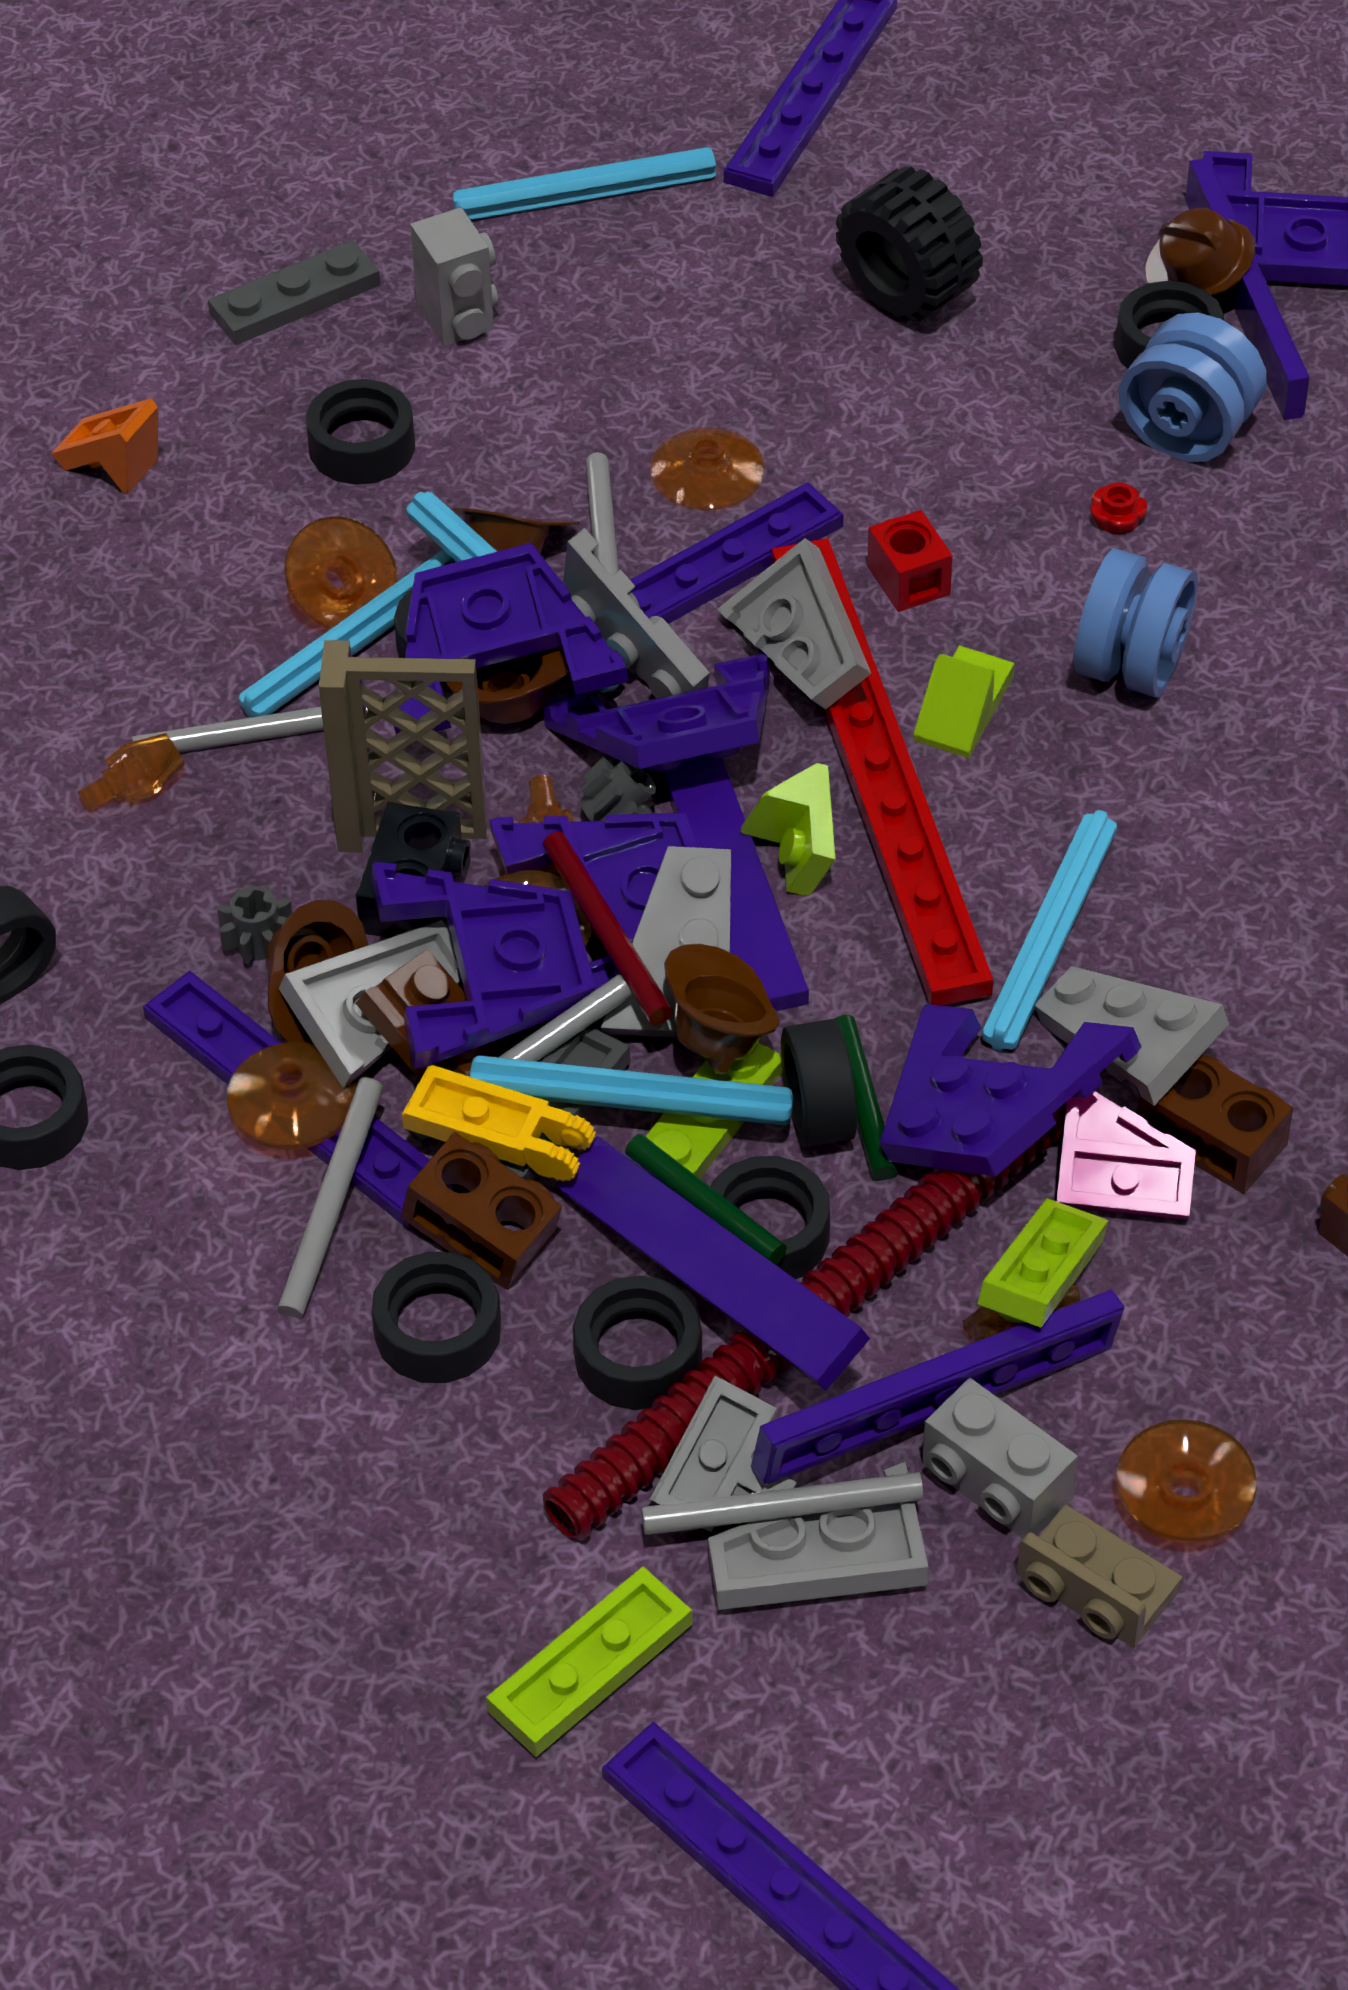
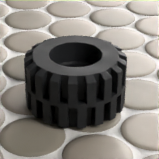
[835,166,983,323]

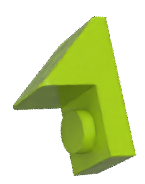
[913,645,1015,758]
[741,763,835,895]

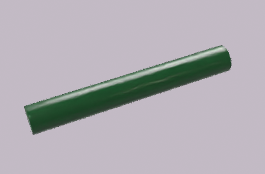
[834,1015,898,1181]
[625,1134,787,1265]

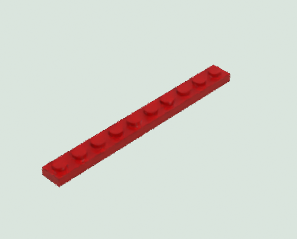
[772,538,993,1006]

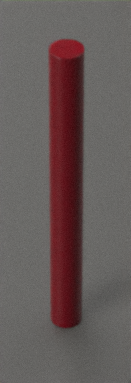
[542,831,673,1025]

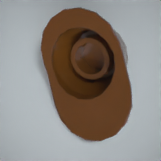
[1145,208,1256,296]
[452,508,580,554]
[446,647,570,724]
[265,900,368,1052]
[664,943,780,1074]

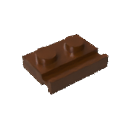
[355,949,509,1080]

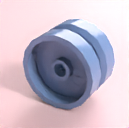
[1119,313,1267,462]
[1073,548,1198,697]

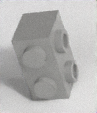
[410,207,499,346]
[922,1378,1078,1538]

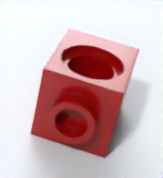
[867,510,953,612]

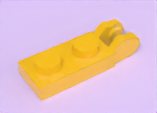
[402,1065,596,1182]

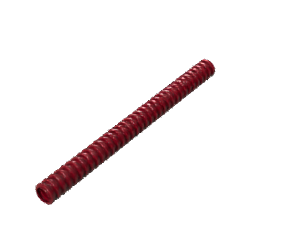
[542,1102,1067,1541]

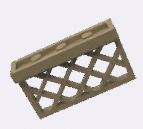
[319,640,488,853]

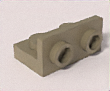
[1017,1504,1183,1648]

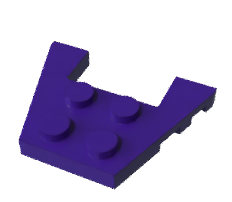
[1203,151,1348,286]
[393,543,629,734]
[541,653,771,771]
[489,813,699,990]
[371,862,596,1068]
[879,1004,1142,1177]

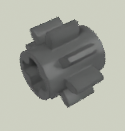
[580,757,656,821]
[217,886,292,964]

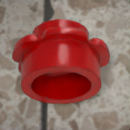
[1090,482,1148,534]

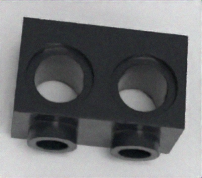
[356,802,471,938]

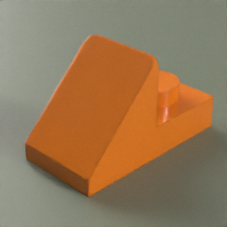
[51,398,158,494]

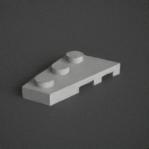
[563,528,710,699]
[717,538,871,709]
[600,846,731,1038]
[278,920,463,1089]
[1034,966,1229,1106]
[708,1461,928,1610]

